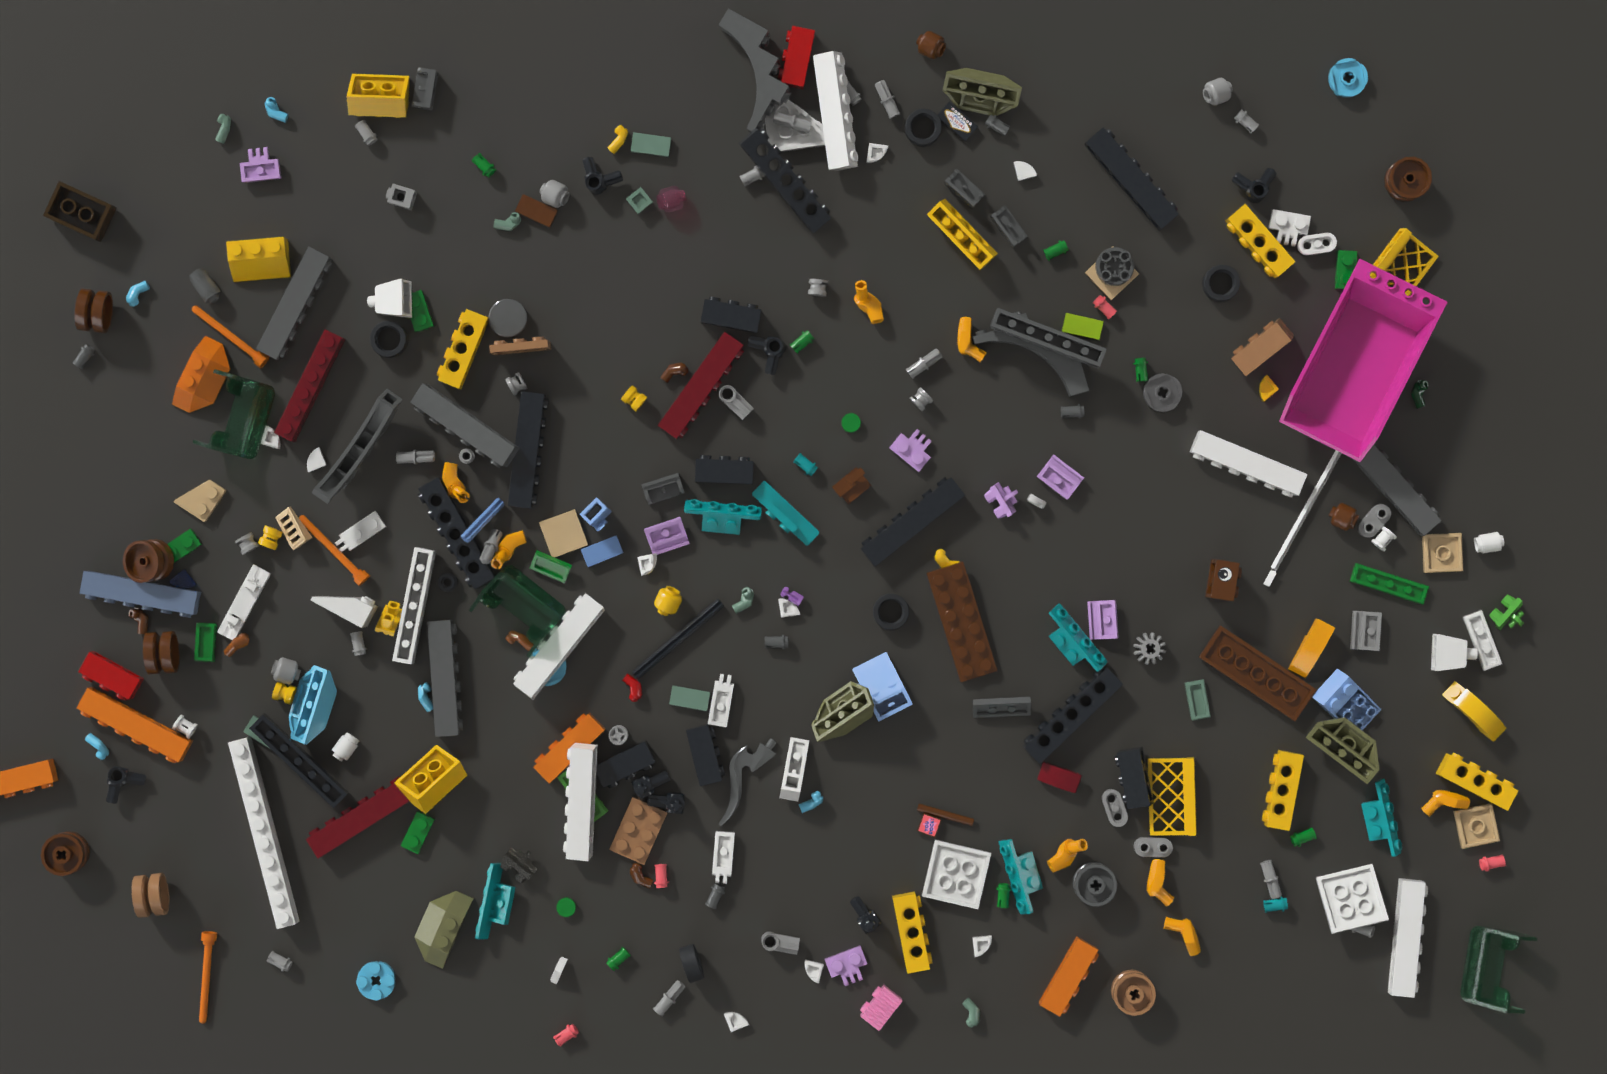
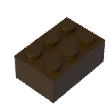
[43,181,117,242]

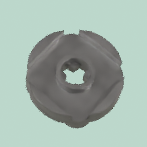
[1143,373,1182,412]

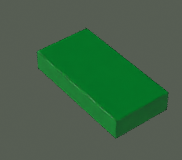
[529,550,572,584]
[194,622,217,662]

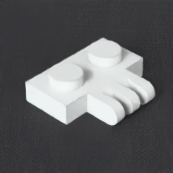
[1269,209,1311,247]

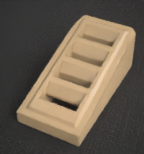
[275,506,312,550]

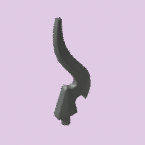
[719,738,777,826]

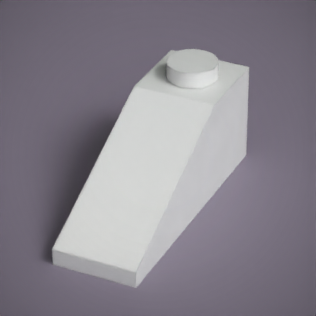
[779,737,809,801]

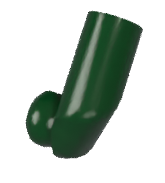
[1411,380,1429,409]

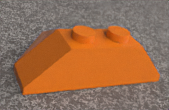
[172,336,231,413]

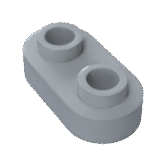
[1358,504,1391,538]
[1102,789,1128,827]
[1134,837,1173,857]

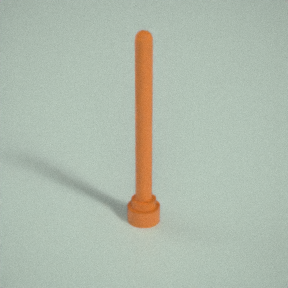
[192,305,270,369]
[299,515,370,586]
[199,931,217,1024]

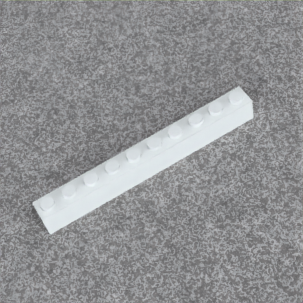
[228,737,299,929]

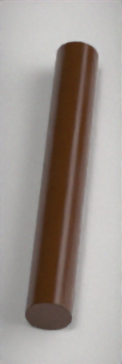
[917,804,974,826]

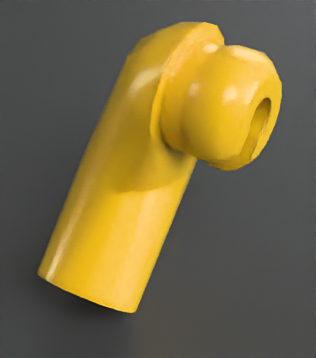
[608,125,628,154]
[934,549,960,568]

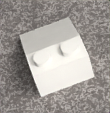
[311,596,378,628]

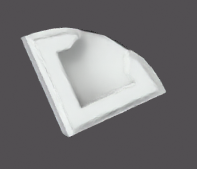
[866,143,888,163]
[1013,161,1037,181]
[261,426,281,449]
[307,447,327,472]
[1027,494,1046,509]
[637,553,657,576]
[778,598,800,618]
[972,935,992,957]
[550,957,568,984]
[805,959,824,983]
[724,1012,749,1032]

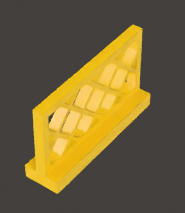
[1370,228,1439,296]
[1148,757,1197,836]

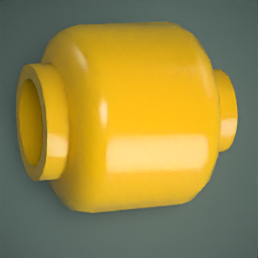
[654,586,682,616]

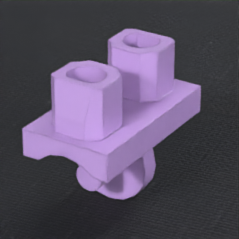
[984,482,1018,519]

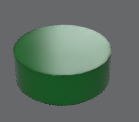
[841,413,861,433]
[556,897,576,917]

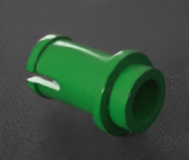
[472,153,496,177]
[1043,240,1069,261]
[790,330,815,354]
[1133,358,1149,382]
[1290,827,1316,847]
[996,883,1012,908]
[606,946,631,971]

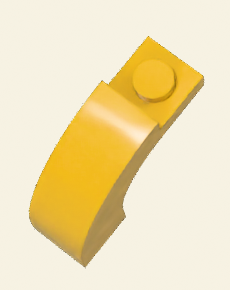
[1442,681,1506,742]

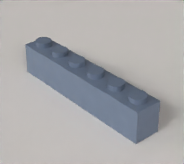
[79,571,201,618]

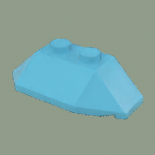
[289,665,337,745]

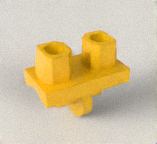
[375,601,402,637]

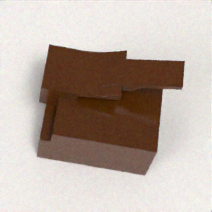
[832,467,872,504]

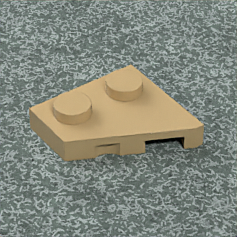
[174,480,227,522]

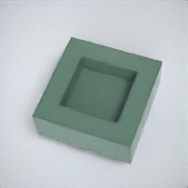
[626,187,653,215]

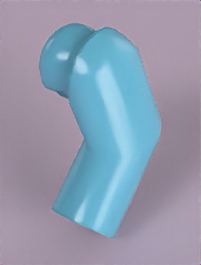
[265,97,289,123]
[126,281,150,307]
[418,682,433,712]
[85,733,109,760]
[799,791,823,813]

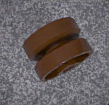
[1384,156,1432,202]
[75,288,113,333]
[123,539,174,583]
[143,631,180,675]
[40,831,90,876]

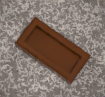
[515,194,558,228]

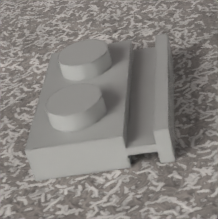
[1350,611,1382,651]

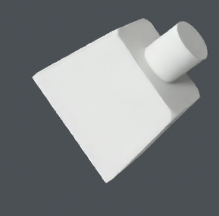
[367,279,412,318]
[1431,634,1478,671]

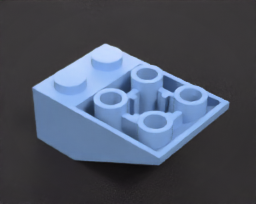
[852,652,913,722]
[1312,669,1381,730]

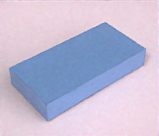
[581,535,624,567]

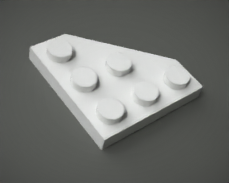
[765,100,825,152]

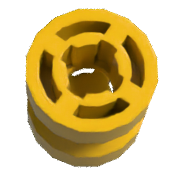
[621,385,647,412]
[258,525,283,550]
[272,682,297,705]

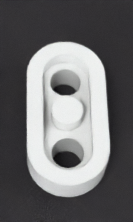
[1297,233,1337,255]

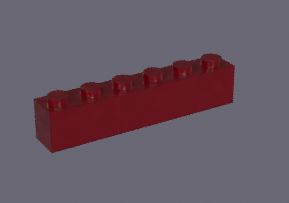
[274,329,346,442]
[658,332,744,439]
[306,776,409,858]

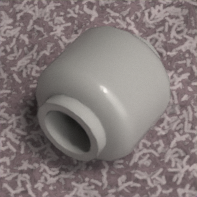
[1203,77,1233,106]
[540,180,570,208]
[271,657,301,685]

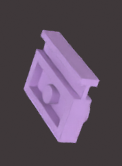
[1037,455,1084,500]
[644,517,690,555]
[1087,600,1119,640]

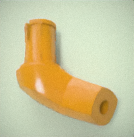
[854,280,884,324]
[957,317,987,363]
[442,462,470,503]
[491,530,527,569]
[1421,790,1470,817]
[1047,839,1088,873]
[1147,859,1174,906]
[1163,917,1201,956]

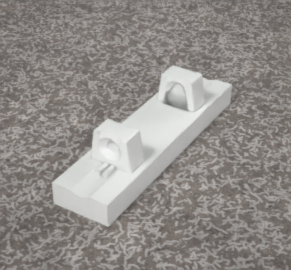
[217,564,271,640]

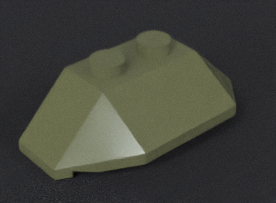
[943,68,1022,116]
[811,681,874,742]
[1306,717,1380,784]
[414,891,474,969]

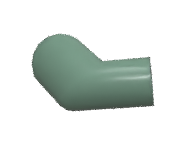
[216,114,231,143]
[494,212,521,231]
[732,587,754,614]
[962,998,980,1027]

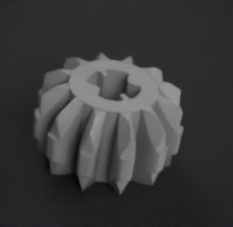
[1133,632,1166,665]

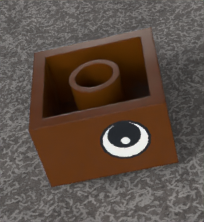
[1205,559,1242,601]

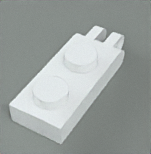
[335,511,386,552]
[708,673,734,727]
[712,831,735,884]

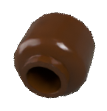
[916,31,946,59]
[1329,503,1359,531]

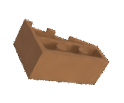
[1231,318,1294,376]

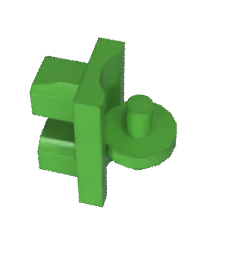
[1489,594,1524,630]

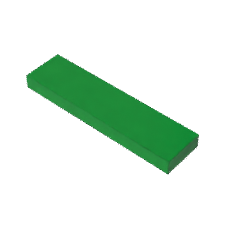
[1350,563,1429,605]

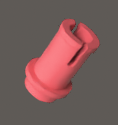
[1093,295,1117,319]
[1479,855,1506,872]
[654,864,669,888]
[553,1024,579,1047]

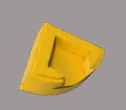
[1259,375,1279,402]

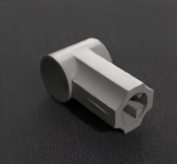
[718,385,754,420]
[761,931,800,955]

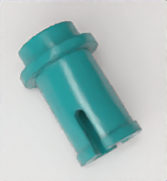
[793,453,818,476]
[1263,896,1288,913]

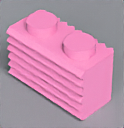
[860,985,902,1031]

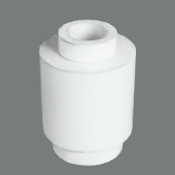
[1474,532,1504,554]
[332,732,359,762]

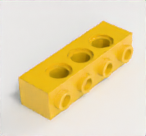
[927,199,998,270]
[1225,204,1295,278]
[437,309,489,390]
[1262,750,1304,831]
[1435,752,1519,811]
[892,891,933,974]

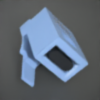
[580,497,612,531]

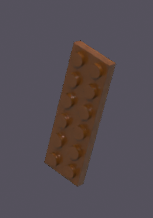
[926,561,997,682]
[1199,626,1317,721]

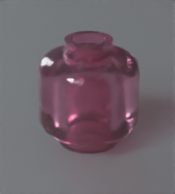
[656,185,686,213]

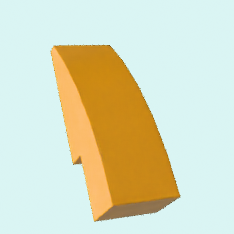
[1288,619,1335,678]

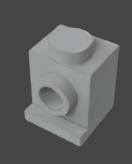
[386,184,417,211]

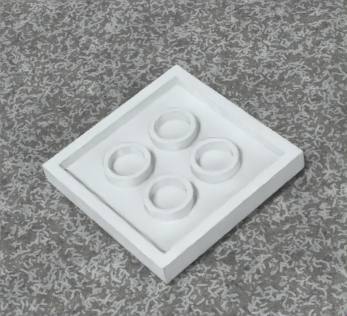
[922,840,991,909]
[1316,864,1389,934]

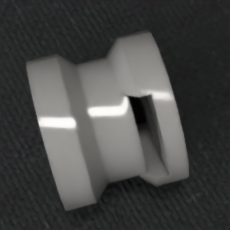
[808,279,828,297]
[505,372,528,396]
[909,387,933,411]
[235,532,259,555]
[609,725,629,745]

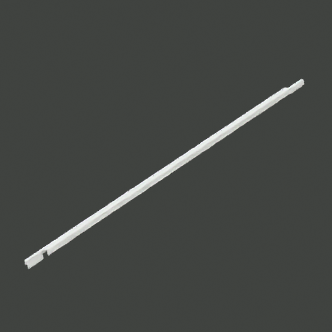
[1263,450,1342,586]

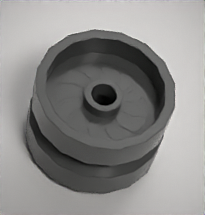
[1072,861,1117,907]

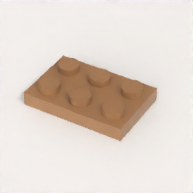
[489,337,551,355]
[609,797,668,865]

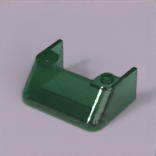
[193,369,275,459]
[469,565,566,658]
[1460,926,1537,1014]

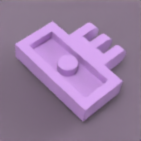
[240,147,281,183]
[889,429,931,472]
[825,945,867,986]

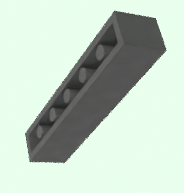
[256,246,332,361]
[989,308,1107,368]
[410,383,520,468]
[1350,442,1441,536]
[427,620,463,737]

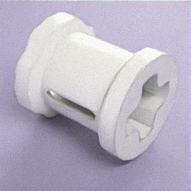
[1371,526,1397,552]
[172,714,198,739]

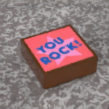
[917,813,942,838]

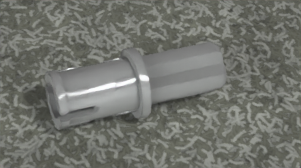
[875,80,900,119]
[773,112,812,133]
[906,349,942,379]
[396,449,435,465]
[479,529,503,564]
[1260,860,1282,899]
[653,980,685,1016]

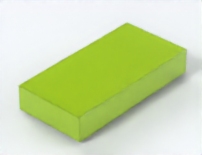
[1062,313,1104,340]

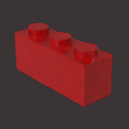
[778,26,815,90]
[78,651,144,701]

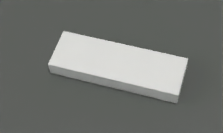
[1463,610,1502,671]

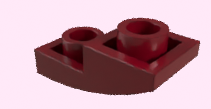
[1037,762,1082,793]

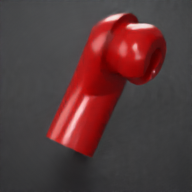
[622,673,642,702]

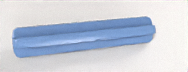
[461,498,504,543]

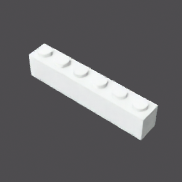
[813,51,858,171]
[1190,430,1307,498]
[392,547,436,664]
[513,593,605,700]
[563,743,597,861]
[1388,878,1428,998]

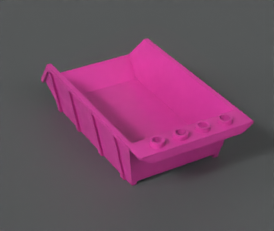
[1279,259,1447,462]

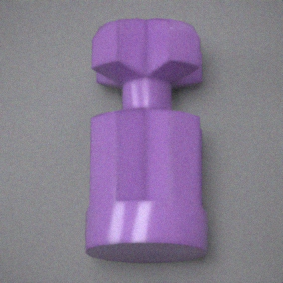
[780,587,804,606]

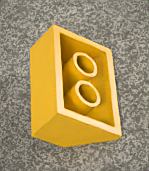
[346,74,410,118]
[226,237,291,282]
[394,745,468,814]

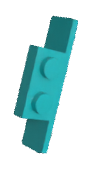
[752,481,819,546]
[684,499,762,535]
[1049,603,1108,672]
[1361,779,1402,857]
[999,839,1043,914]
[475,863,516,940]

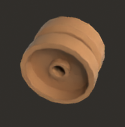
[132,872,169,918]
[1111,969,1156,1016]

